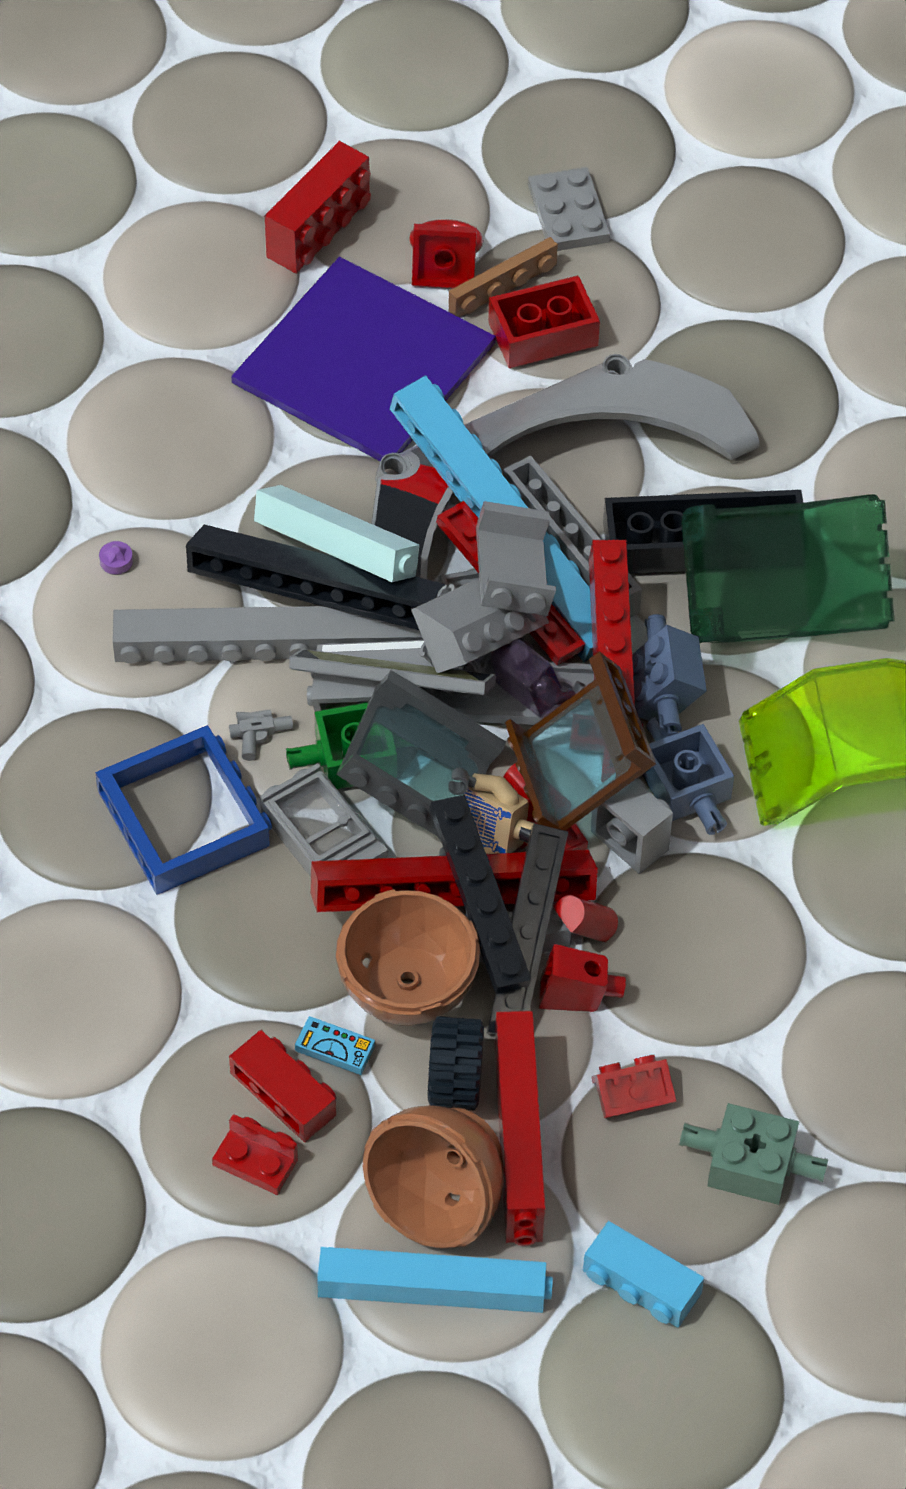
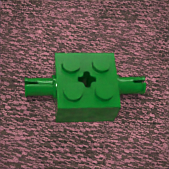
[286,702,413,789]

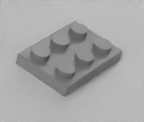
[528,167,610,251]

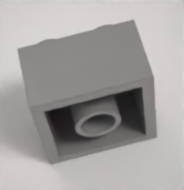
[591,775,673,874]

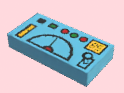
[295,1016,375,1075]

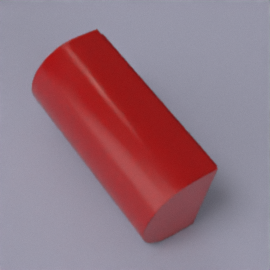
[553,895,618,942]

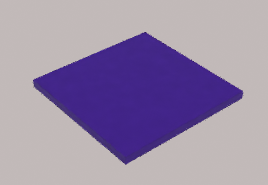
[231,256,496,461]

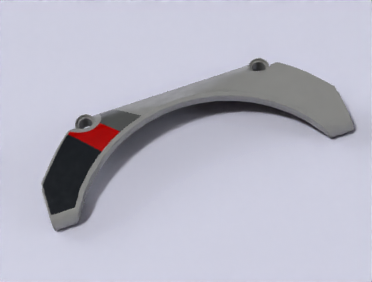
[371,354,760,579]

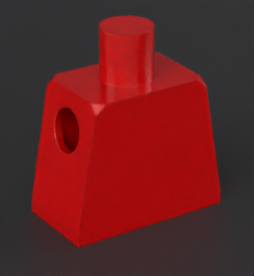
[539,944,626,1012]

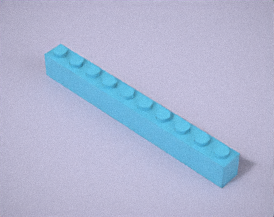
[390,375,593,662]

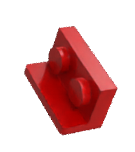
[591,1054,677,1118]
[212,1114,298,1195]

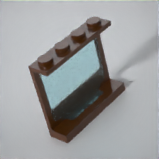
[505,651,656,831]

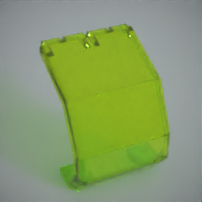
[739,658,906,826]

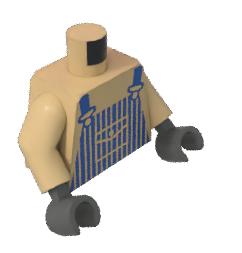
[439,767,535,856]

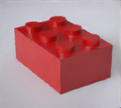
[488,275,600,368]

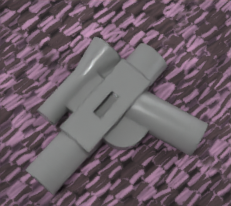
[229,709,293,761]

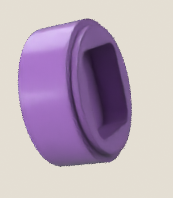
[99,541,133,574]

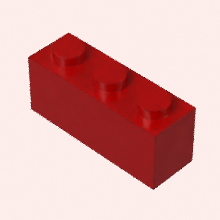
[229,1030,336,1143]

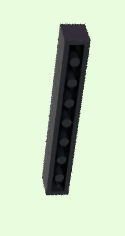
[186,524,446,630]

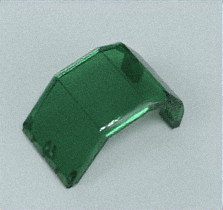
[682,494,895,643]

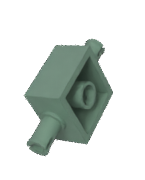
[679,1103,828,1205]

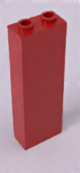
[495,1011,545,1246]

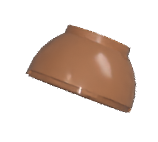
[336,889,480,1026]
[362,1105,503,1248]

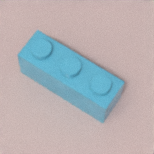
[583,1221,704,1328]

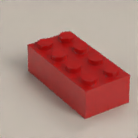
[264,141,371,274]

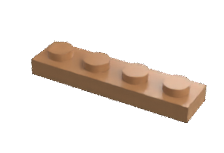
[448,237,558,317]

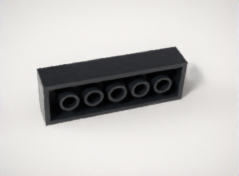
[603,489,809,573]

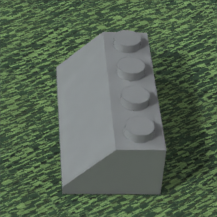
[411,578,549,673]

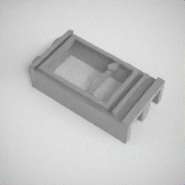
[260,763,388,877]

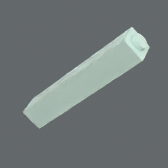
[254,485,419,582]

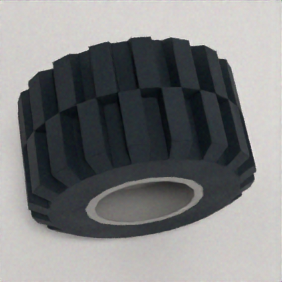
[427,1016,484,1111]

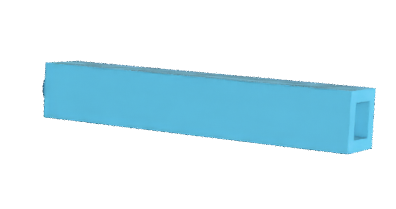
[317,1247,553,1313]

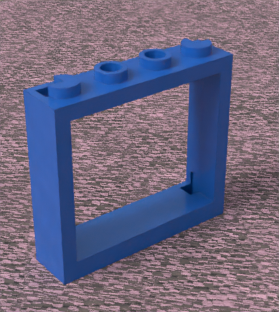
[95,725,272,895]

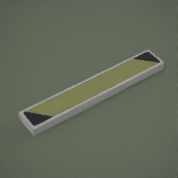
[289,649,496,695]

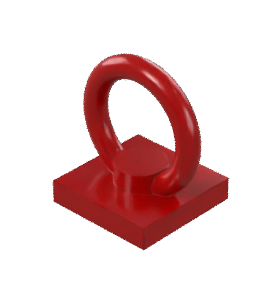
[409,219,484,288]

